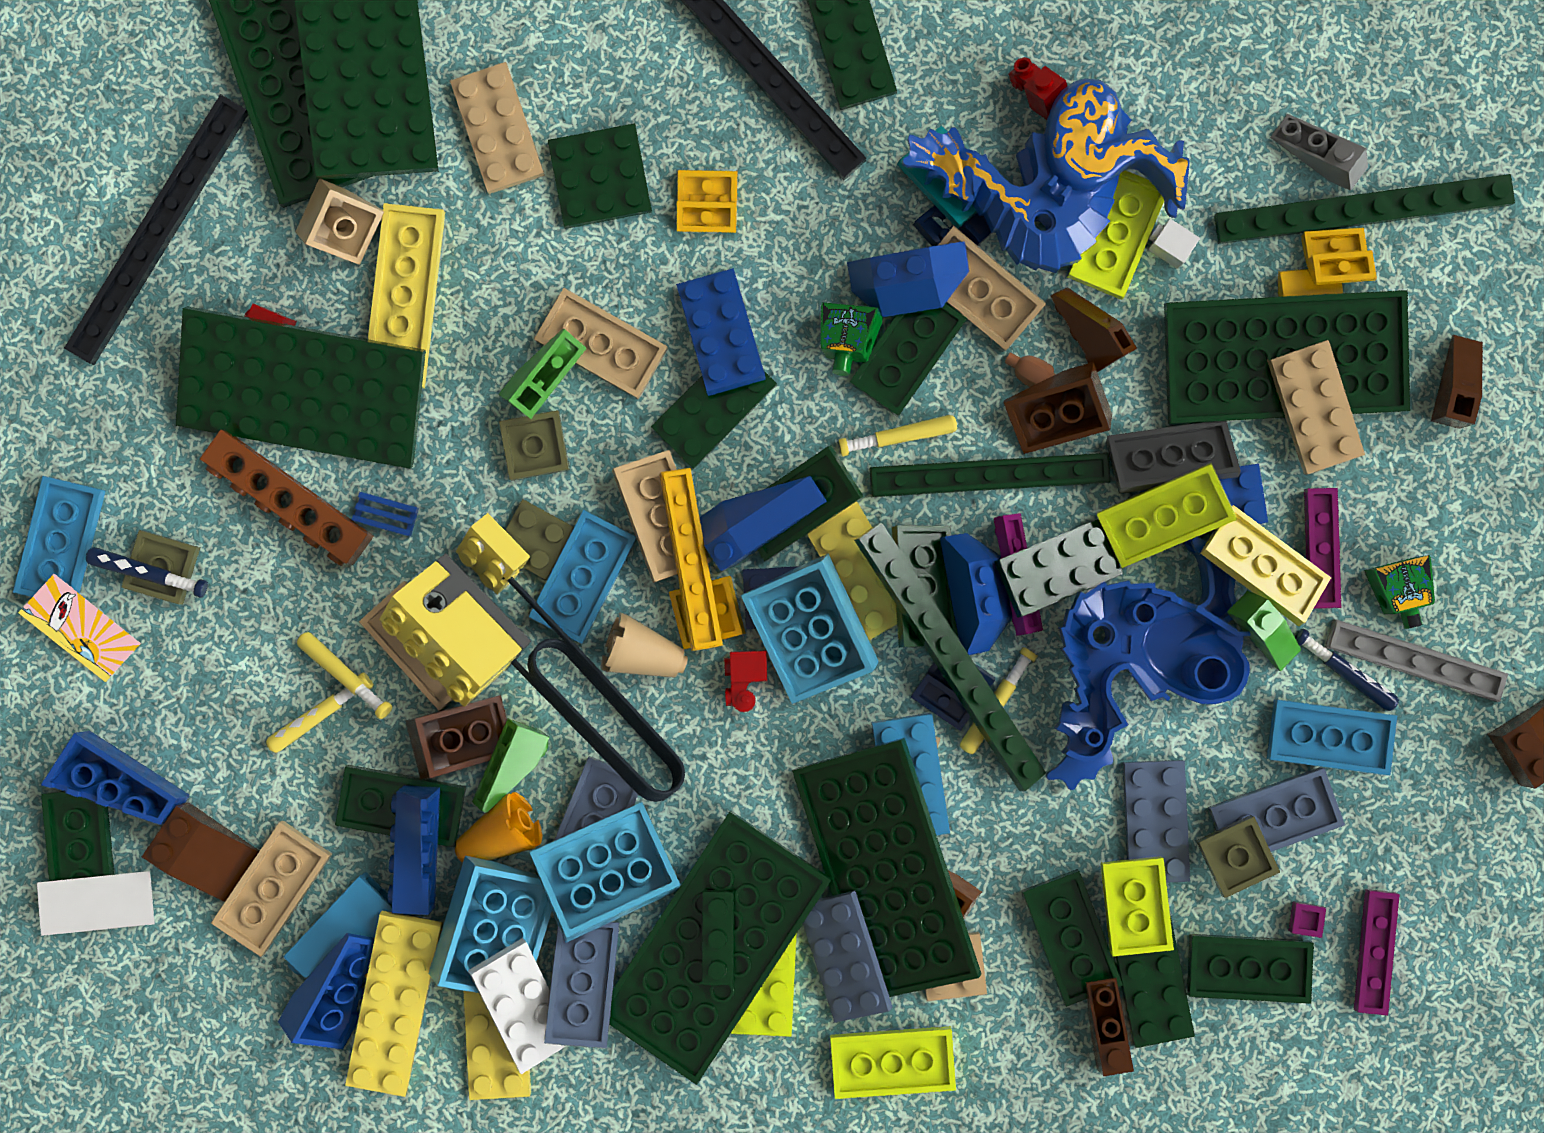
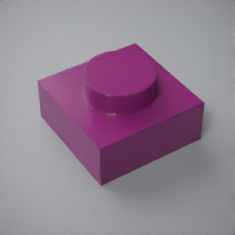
[1288,901,1326,938]

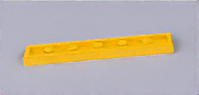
[659,468,723,651]

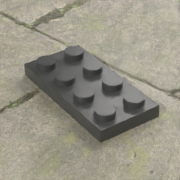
[1106,421,1241,494]

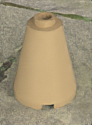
[600,612,688,678]

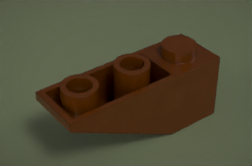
[1051,287,1137,372]
[1431,335,1483,429]
[1085,977,1134,1076]

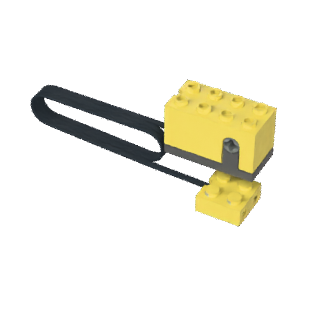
[379,513,685,802]

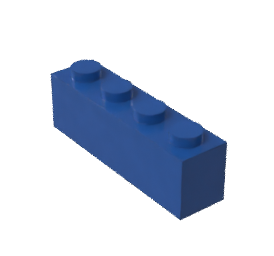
[41,731,190,825]
[388,786,440,915]

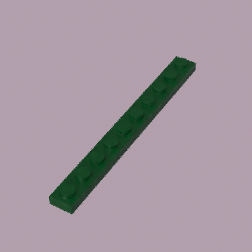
[1214,174,1515,244]
[854,522,1046,791]

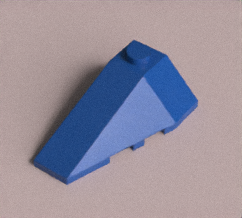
[700,476,827,572]
[278,933,374,1049]

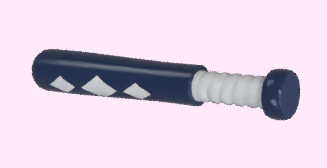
[86,547,208,598]
[1295,629,1399,711]

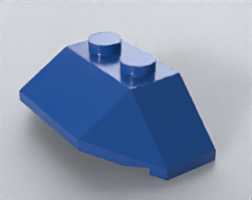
[847,241,970,317]
[940,533,1012,655]

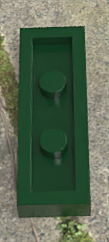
[702,890,734,985]

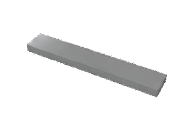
[1325,619,1508,702]

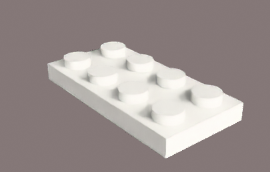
[468,938,566,1074]

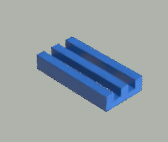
[351,491,419,537]

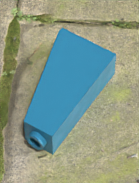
[283,872,408,978]

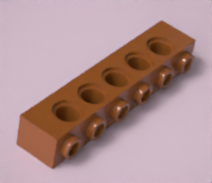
[200,430,374,566]

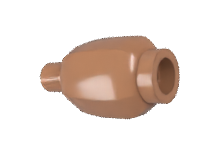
[1005,352,1056,387]

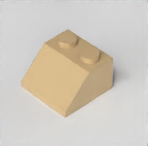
[295,179,384,265]

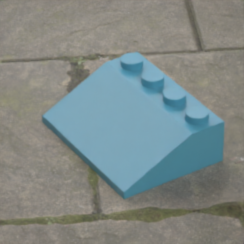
[741,553,879,704]
[529,802,680,943]
[428,856,552,993]

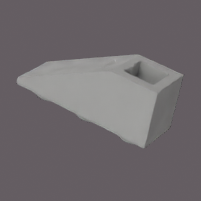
[1270,114,1368,191]

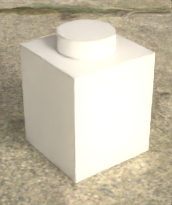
[1148,219,1200,269]

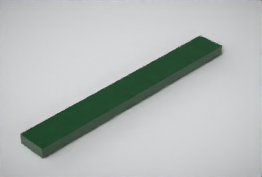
[869,453,1110,498]

